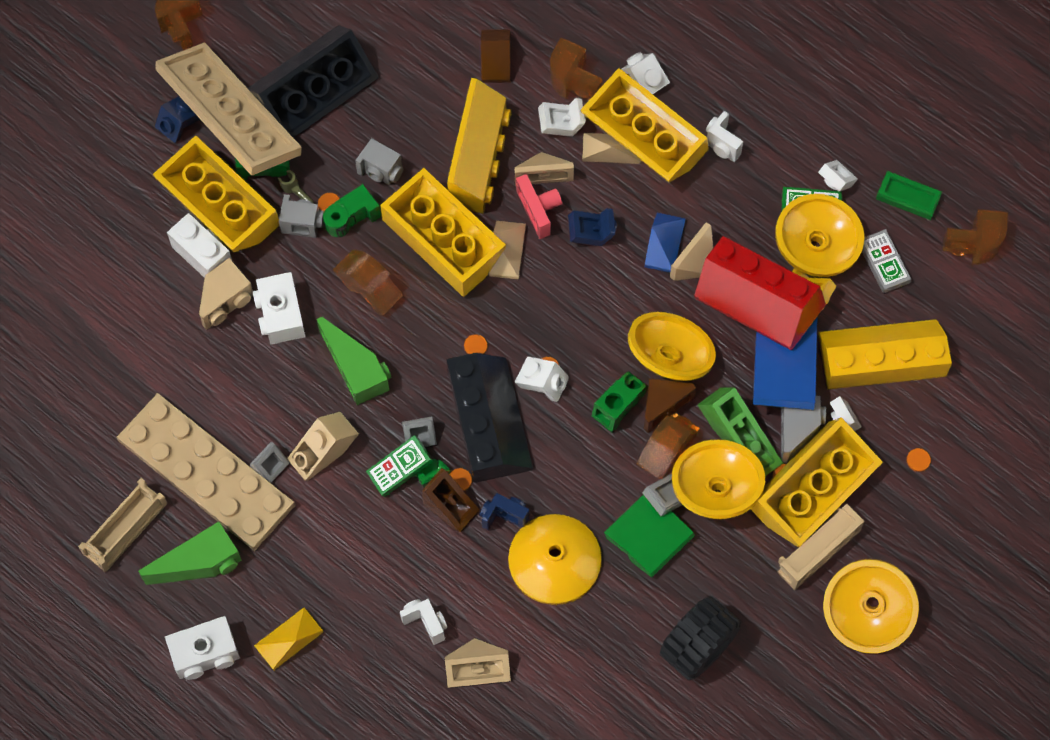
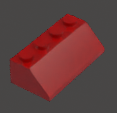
[694,236,826,350]

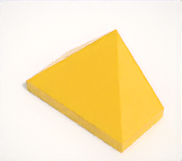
[254,608,323,671]

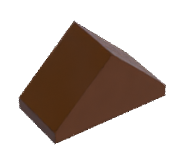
[481,29,510,83]
[644,378,696,433]
[422,468,480,532]

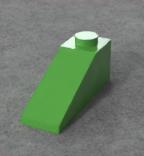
[317,317,392,405]
[698,387,783,476]
[138,522,242,585]

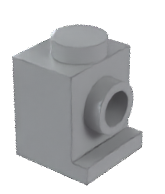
[355,138,403,185]
[279,194,324,238]

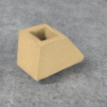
[199,258,253,330]
[287,412,359,481]

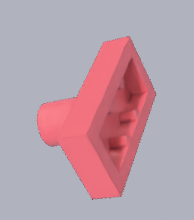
[516,174,562,239]

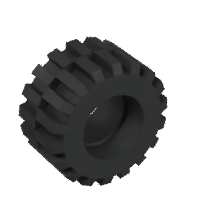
[660,596,741,681]

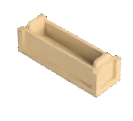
[78,478,167,573]
[777,504,864,590]

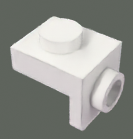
[621,52,670,94]
[538,98,586,137]
[706,111,743,163]
[515,357,569,402]
[400,599,447,645]

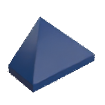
[644,213,686,273]

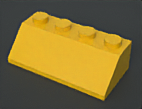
[580,68,709,182]
[447,78,511,214]
[153,136,280,252]
[380,168,506,297]
[818,319,952,390]
[751,417,883,547]

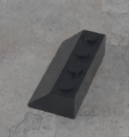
[248,25,379,138]
[446,353,533,483]

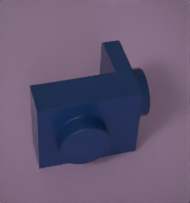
[155,96,201,143]
[568,208,617,246]
[479,493,529,530]

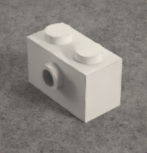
[167,213,232,278]
[252,272,305,345]
[165,616,240,680]

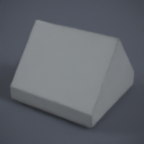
[402,417,437,447]
[250,442,290,483]

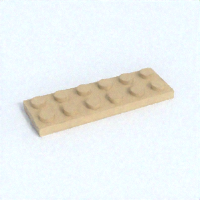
[156,42,302,176]
[117,393,295,551]

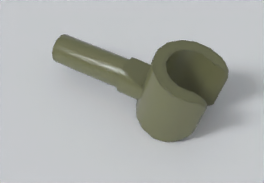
[278,170,314,203]

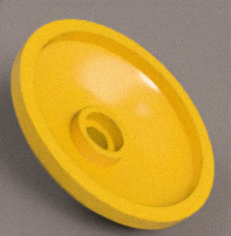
[775,194,864,277]
[628,312,716,381]
[672,440,765,519]
[508,514,601,605]
[823,559,919,653]

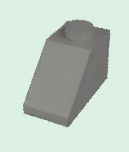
[781,396,826,463]

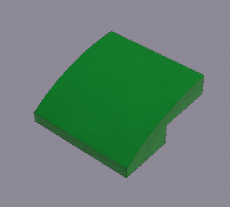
[604,494,695,578]

